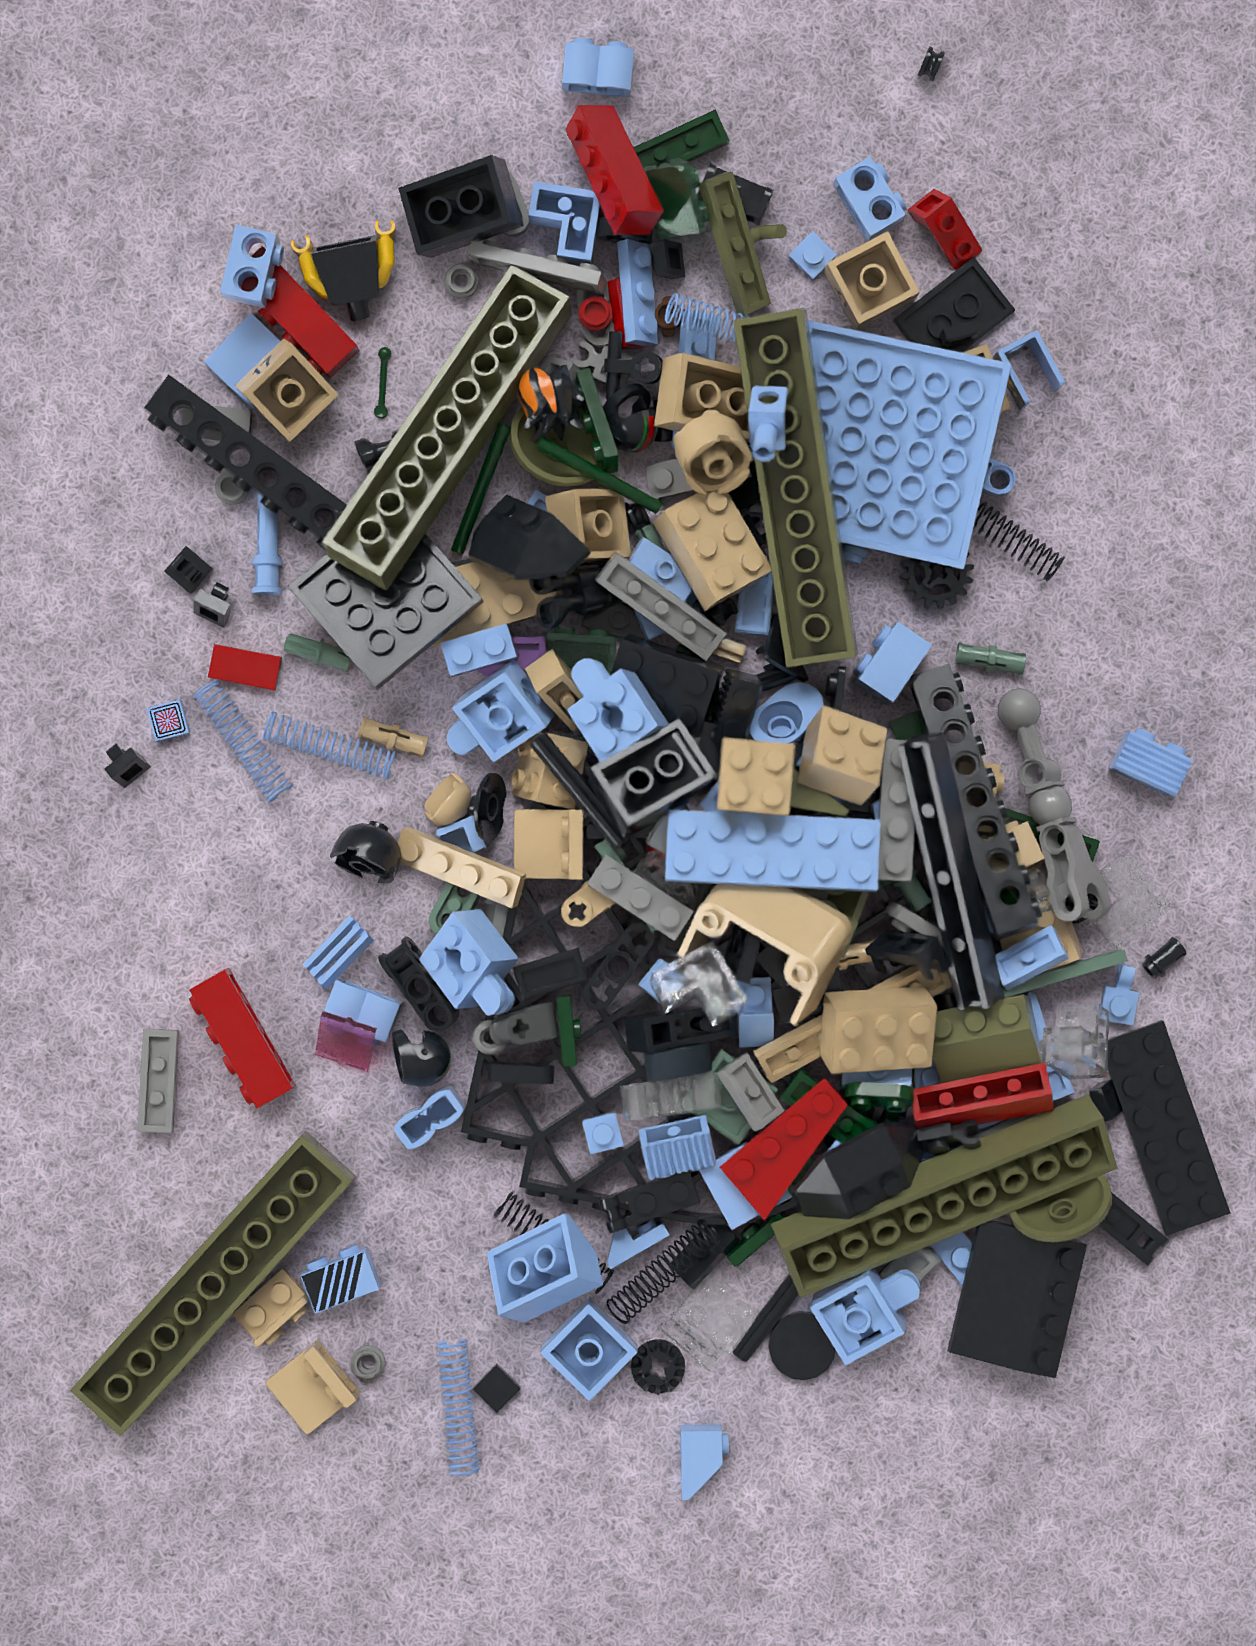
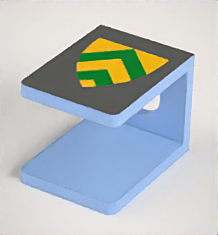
[992,330,1065,410]

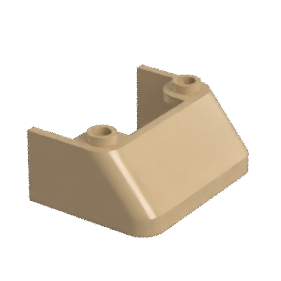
[678,884,852,1025]

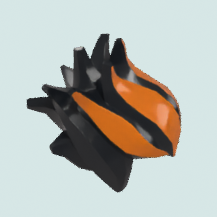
[517,365,585,442]

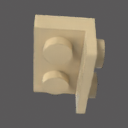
[232,1267,309,1348]

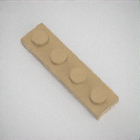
[398,827,526,908]

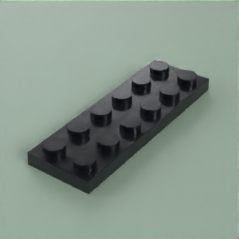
[1098,1020,1231,1236]

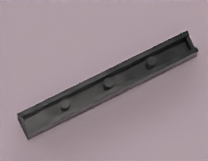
[898,732,1005,1010]

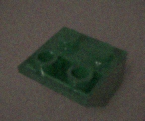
[643,158,709,239]

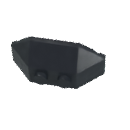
[468,495,591,580]
[793,1122,924,1219]

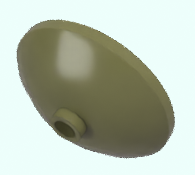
[509,405,603,487]
[1010,1175,1112,1242]

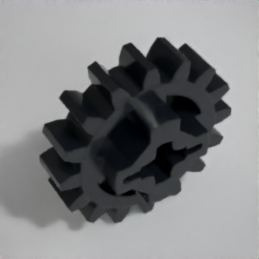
[899,552,974,610]

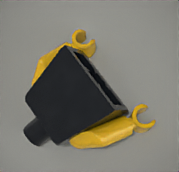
[291,220,395,321]

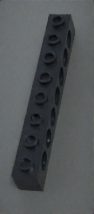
[144,374,347,551]
[909,664,1042,941]

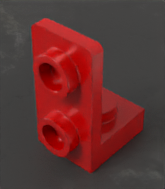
[907,189,982,270]

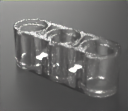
[620,1072,722,1121]

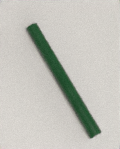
[451,423,511,554]
[536,436,662,514]

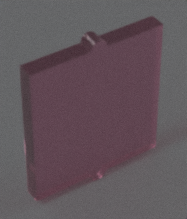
[315,1011,377,1072]

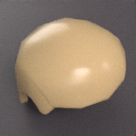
[424,773,472,826]

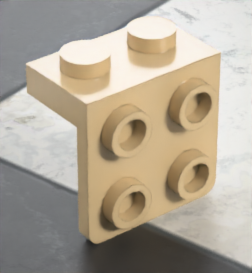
[510,732,589,810]

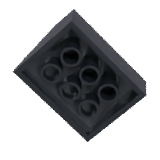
[947,1220,1087,1378]

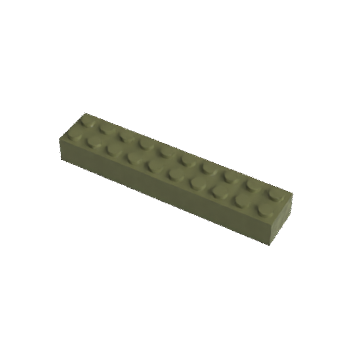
[322,265,572,591]
[733,308,858,667]
[771,1095,1118,1298]
[70,1131,356,1437]

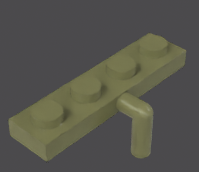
[698,171,787,316]

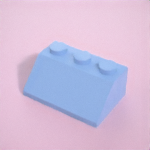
[487,1213,603,1322]

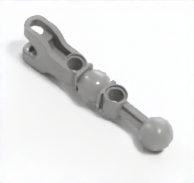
[998,688,1111,921]

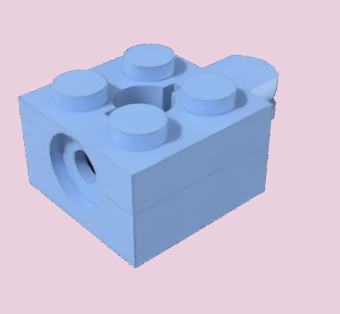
[446,659,555,762]
[567,659,669,762]
[419,909,519,1015]
[810,1268,920,1366]

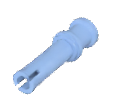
[251,493,283,595]

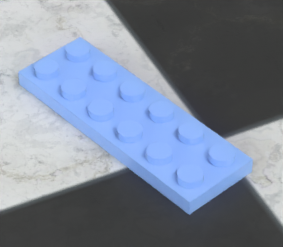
[665,810,880,892]

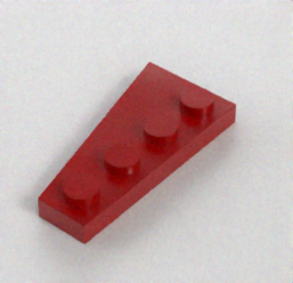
[719,1077,848,1220]

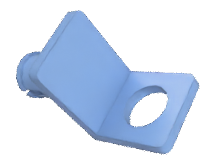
[748,386,788,461]

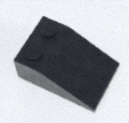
[587,719,717,839]

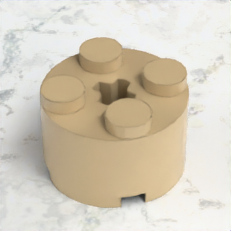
[673,410,752,495]

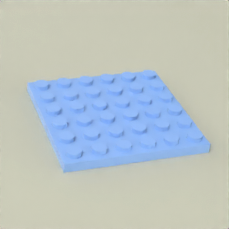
[762,320,1012,569]

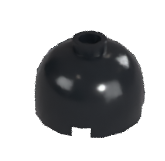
[330,821,401,884]

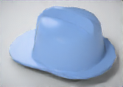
[749,682,823,744]

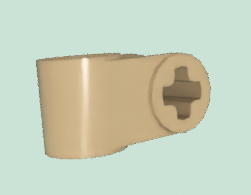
[561,879,616,927]

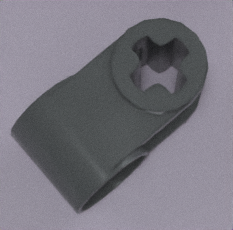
[490,1002,559,1046]

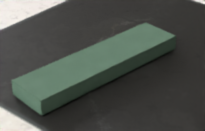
[1002,949,1128,998]

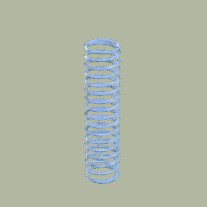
[665,293,749,344]
[193,679,293,802]
[263,711,396,780]
[436,1339,480,1476]

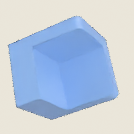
[436,816,488,852]

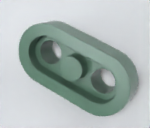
[429,882,481,934]

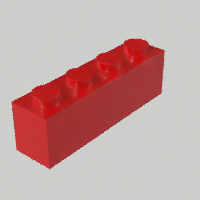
[565,105,663,235]
[241,246,360,378]
[189,968,296,1109]
[912,1063,1054,1128]

